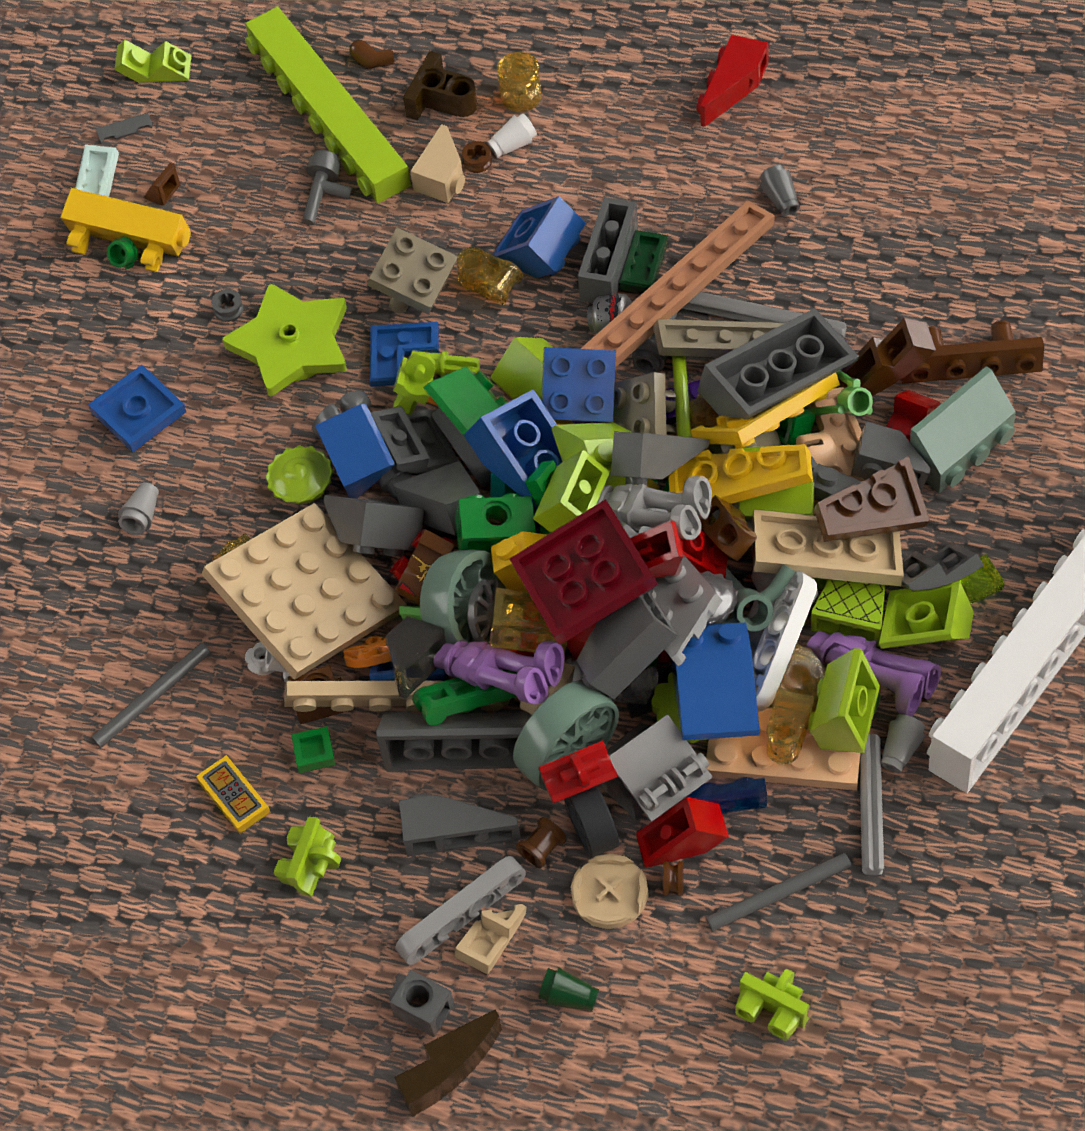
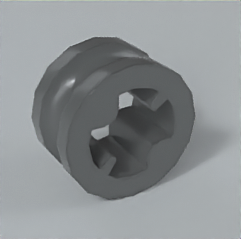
[211,289,244,322]

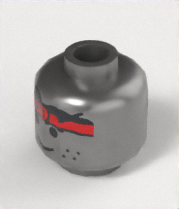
[587,294,632,334]

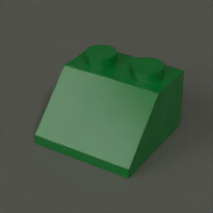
[423,367,508,439]

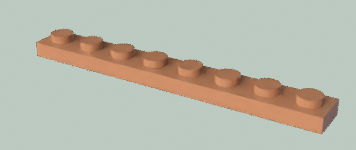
[581,200,775,368]

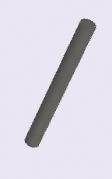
[91,642,211,748]
[705,853,851,932]

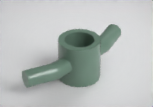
[722,564,795,631]

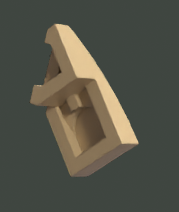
[455,904,527,975]

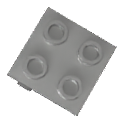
[609,715,713,822]

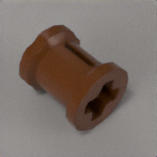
[516,817,566,868]

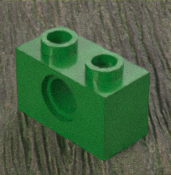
[455,493,536,553]

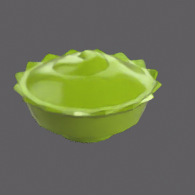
[265,445,334,505]

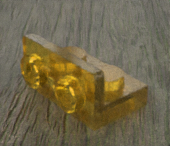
[489,588,567,654]

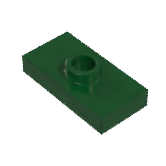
[619,230,668,294]

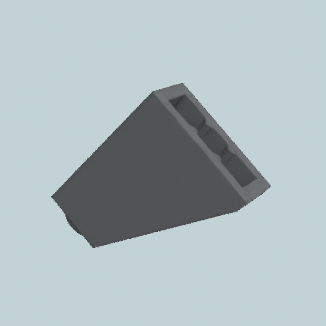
[393,461,489,536]
[576,591,678,699]

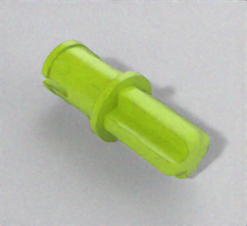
[411,350,480,377]

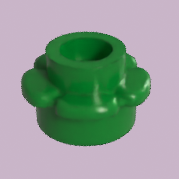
[107,236,138,269]

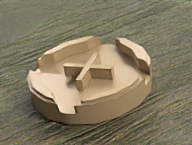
[571,853,648,929]

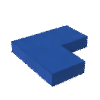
[370,322,439,387]

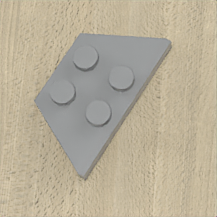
[649,553,722,666]

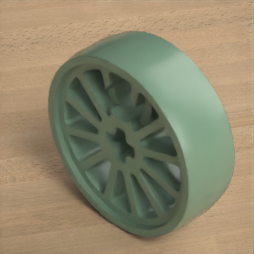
[420,550,517,652]
[513,680,619,791]

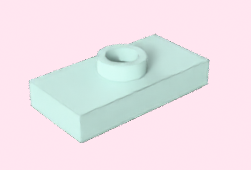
[75,145,119,197]

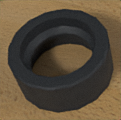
[564,786,619,858]

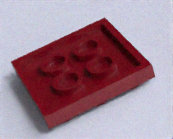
[509,499,658,645]

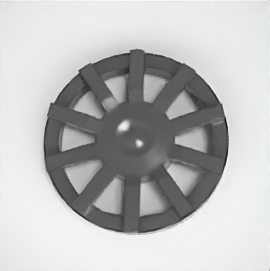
[468,579,516,646]

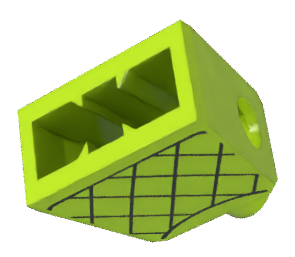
[811,579,885,646]

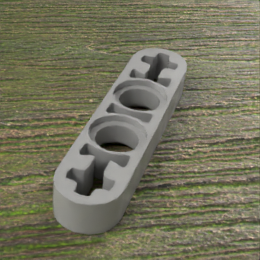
[395,856,526,965]

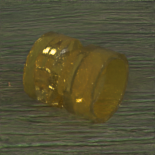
[497,52,542,112]

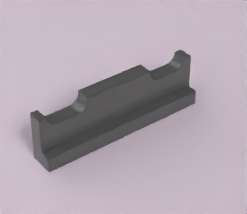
[96,112,153,143]

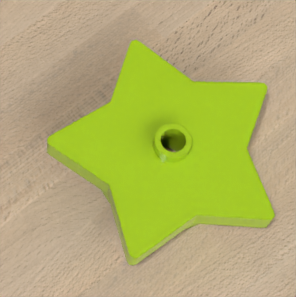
[223,284,347,397]

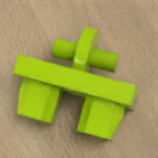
[393,353,436,415]
[274,817,341,897]
[735,969,809,1041]

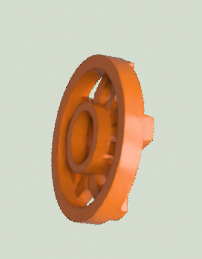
[343,632,413,668]

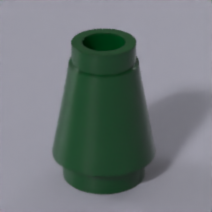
[538,967,599,1012]

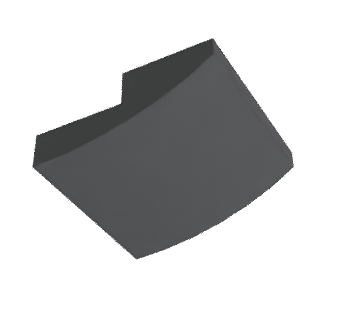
[370,406,459,473]
[902,542,984,591]

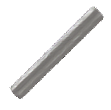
[859,734,884,876]

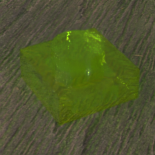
[957,554,1005,604]

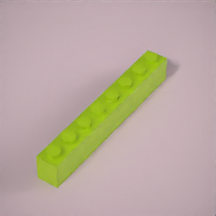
[245,6,411,204]

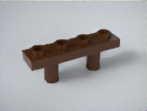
[902,320,1044,384]

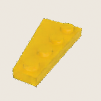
[690,372,840,448]
[669,444,813,512]

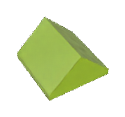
[491,337,552,400]

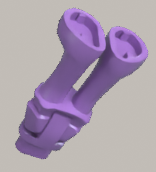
[806,631,941,717]
[433,640,565,705]

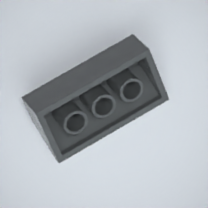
[698,308,859,419]
[376,709,532,770]

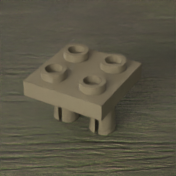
[367,227,458,315]
[613,372,677,436]

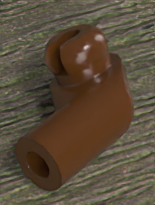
[349,40,395,69]

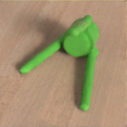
[806,370,873,416]

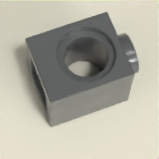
[389,970,455,1037]

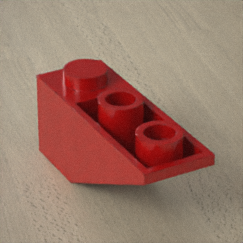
[696,34,768,127]

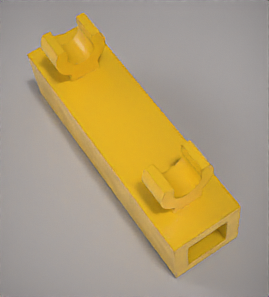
[60,188,190,272]

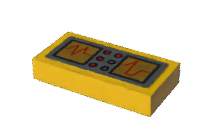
[196,755,270,834]

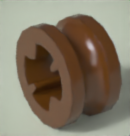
[462,141,492,173]
[663,861,684,896]

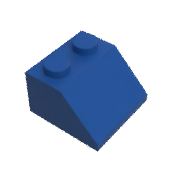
[490,196,586,278]

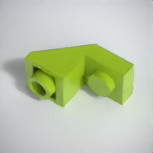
[114,39,192,83]

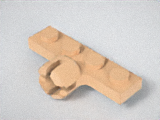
[796,387,865,481]

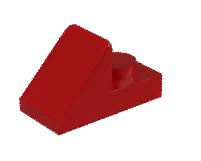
[886,390,940,442]

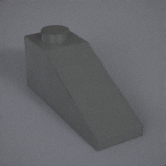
[611,431,709,486]
[399,794,521,857]

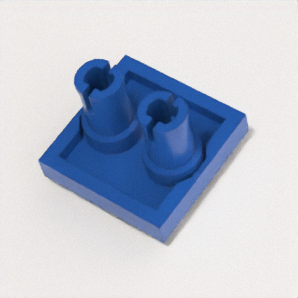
[541,347,616,422]

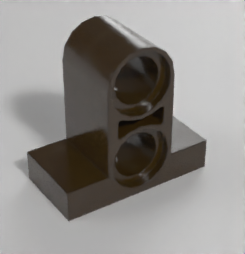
[403,51,478,120]

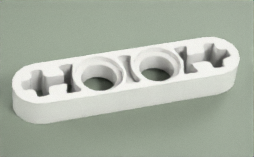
[752,571,817,712]

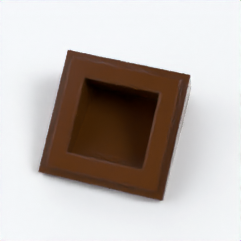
[144,162,180,206]

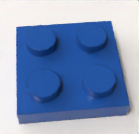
[88,365,186,452]

